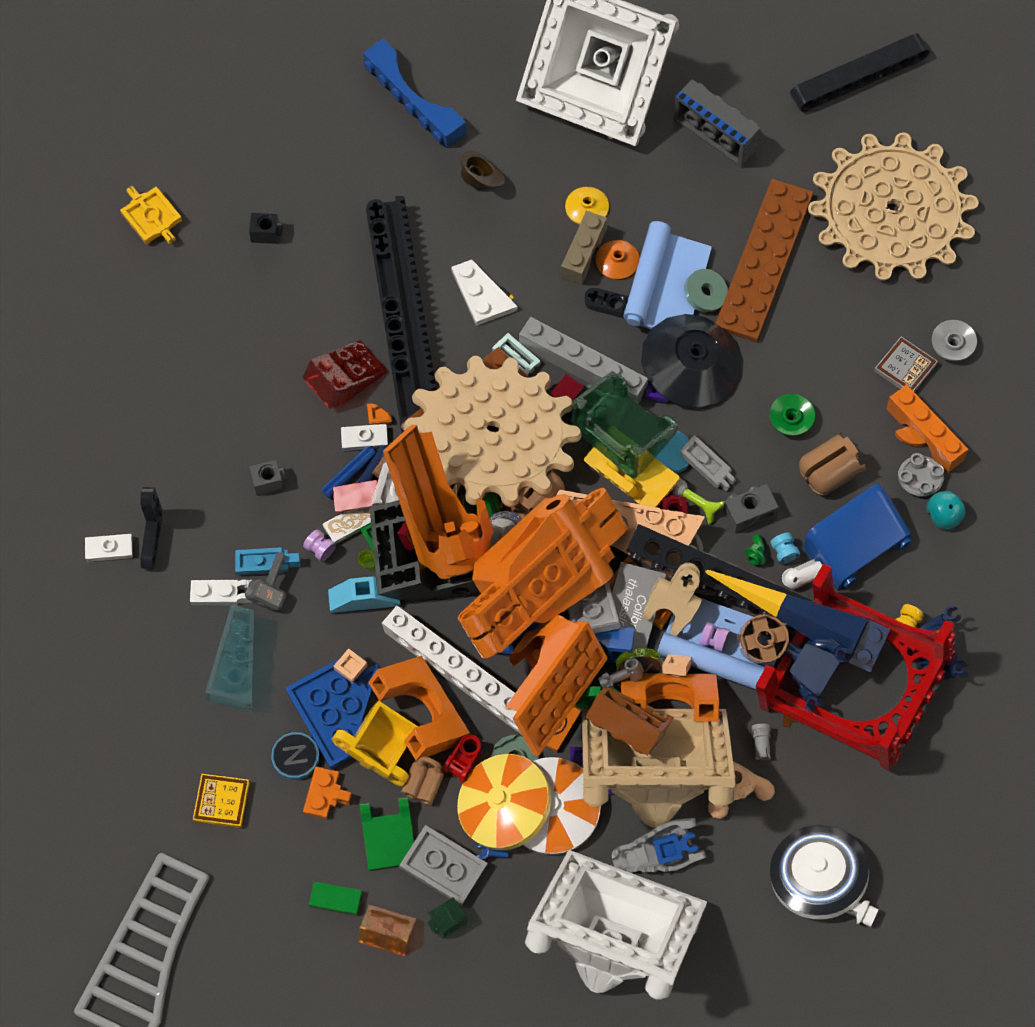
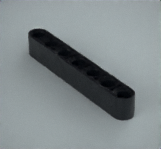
[790,33,930,112]

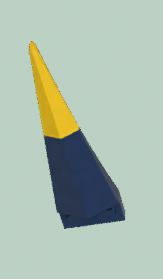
[706,570,891,672]

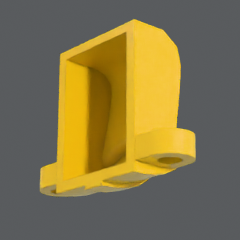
[332,700,418,786]

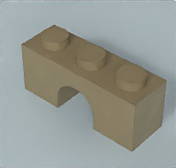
[561,210,607,285]

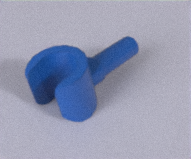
[473,844,508,859]

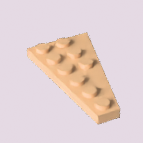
[556,490,705,578]

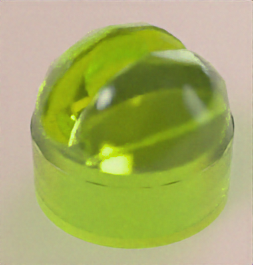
[358,549,375,569]

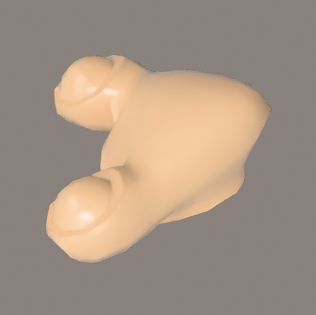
[708,762,775,819]

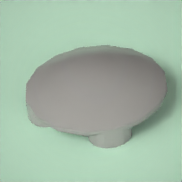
[898,453,944,496]

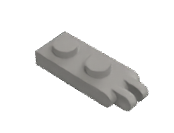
[678,435,736,491]

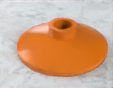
[596,240,640,280]

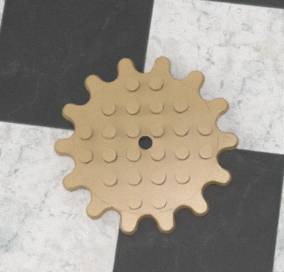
[808,133,979,281]
[403,356,582,507]

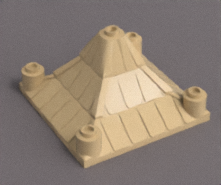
[582,709,735,828]

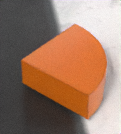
[367,404,392,425]
[895,426,926,447]

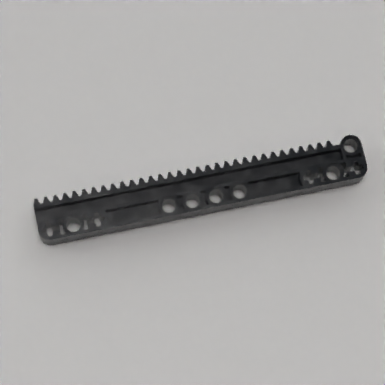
[366,196,437,434]

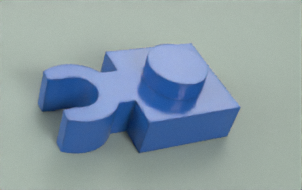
[652,832,698,865]

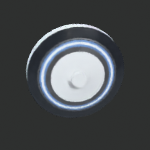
[770,825,869,919]

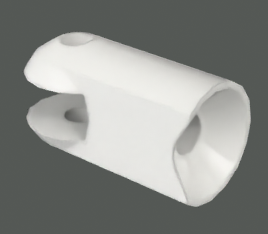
[782,559,822,589]

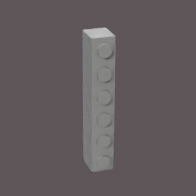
[519,317,648,408]

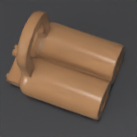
[401,757,444,805]

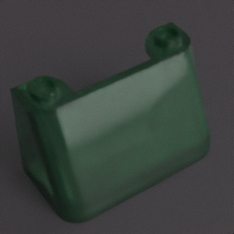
[572,371,678,478]

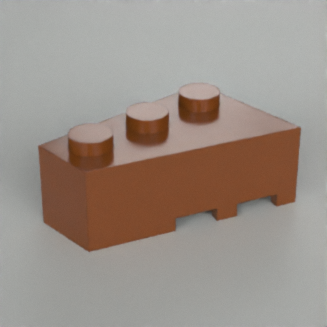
[586,686,674,756]

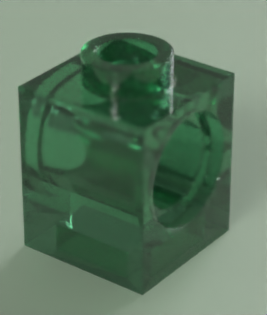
[427,897,467,939]

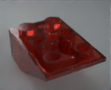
[303,340,388,409]

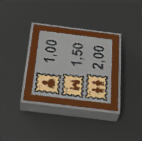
[874,337,938,392]

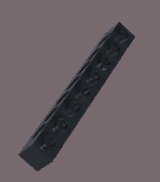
[626,524,812,629]

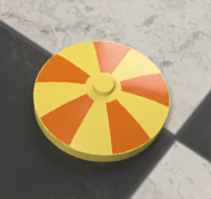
[457,754,552,850]

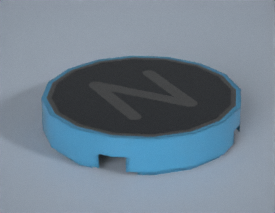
[271,732,319,780]

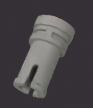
[751,724,771,761]

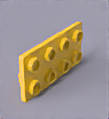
[584,426,680,508]

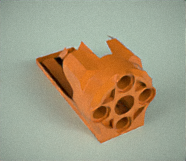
[383,424,494,579]
[506,615,608,755]

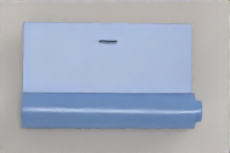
[623,221,712,329]
[657,598,788,690]

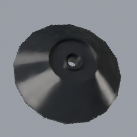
[641,314,742,408]

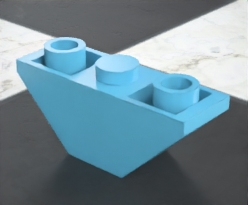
[328,576,400,613]

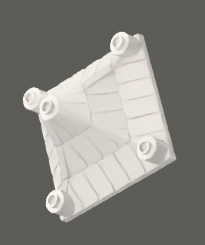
[516,0,679,146]
[525,850,707,999]

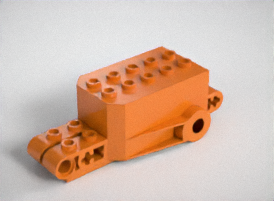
[458,488,628,658]

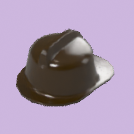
[460,151,505,189]

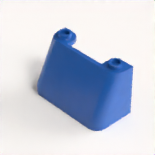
[803,483,912,590]

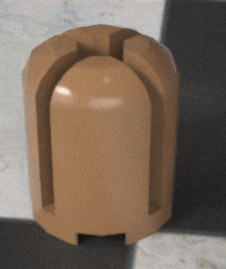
[799,432,866,496]
[500,471,565,522]
[737,614,789,664]

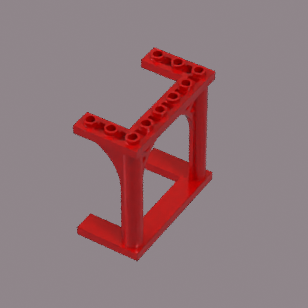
[756,564,956,771]

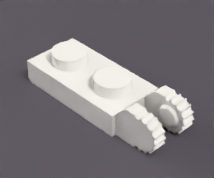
[190,580,253,605]

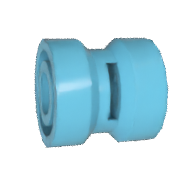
[770,532,800,564]

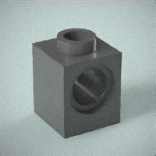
[249,460,286,496]

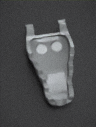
[612,818,706,873]

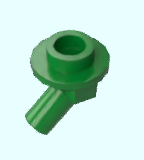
[745,534,766,565]

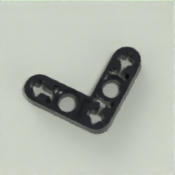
[584,288,629,318]
[140,487,162,569]

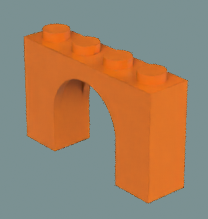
[368,656,470,761]
[621,673,719,722]

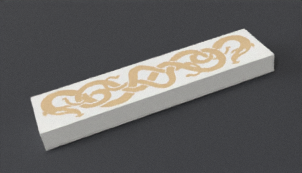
[322,506,375,544]

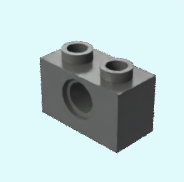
[723,484,779,533]

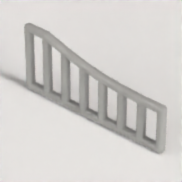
[74,853,209,1027]

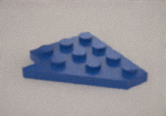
[285,659,379,769]

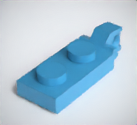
[235,548,301,575]

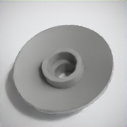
[931,320,977,361]

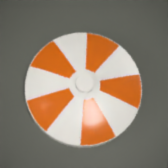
[523,757,601,855]

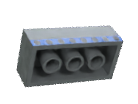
[674,79,760,168]

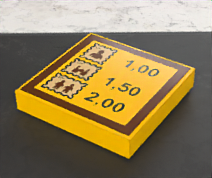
[193,774,250,828]

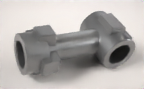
[598,658,644,689]

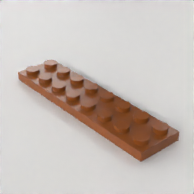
[716,179,813,343]

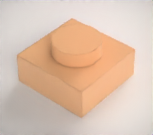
[334,649,368,683]
[662,654,691,677]

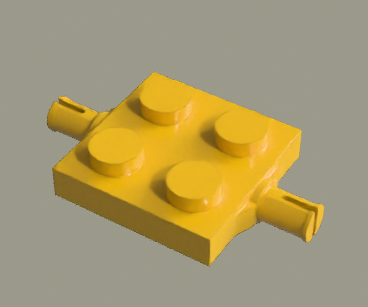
[120,186,182,244]

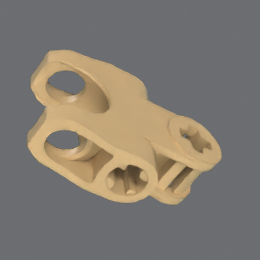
[642,563,702,637]

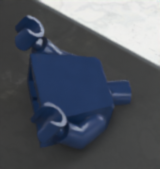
[901,606,969,680]
[784,638,853,713]

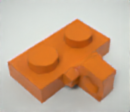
[303,767,352,820]

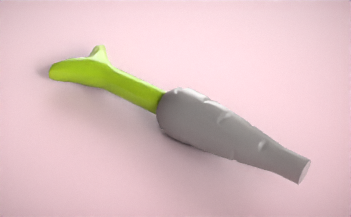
[670,478,725,524]

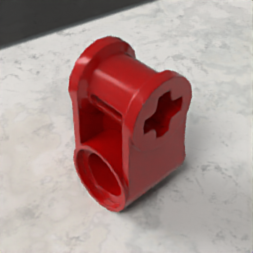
[442,735,482,783]

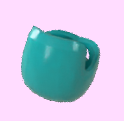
[926,491,965,530]

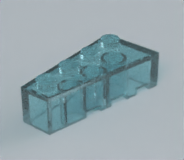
[205,605,254,712]

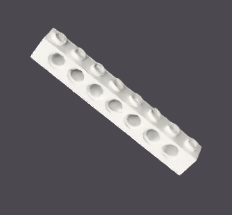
[382,606,522,735]

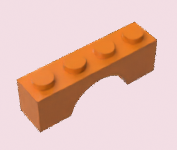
[886,384,968,473]

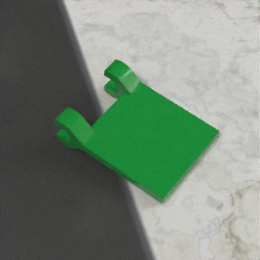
[360,797,414,871]

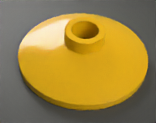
[565,187,609,225]

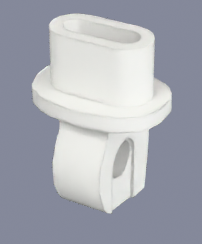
[846,900,879,927]

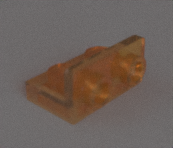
[358,905,416,956]

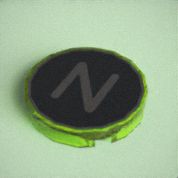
[616,648,663,673]

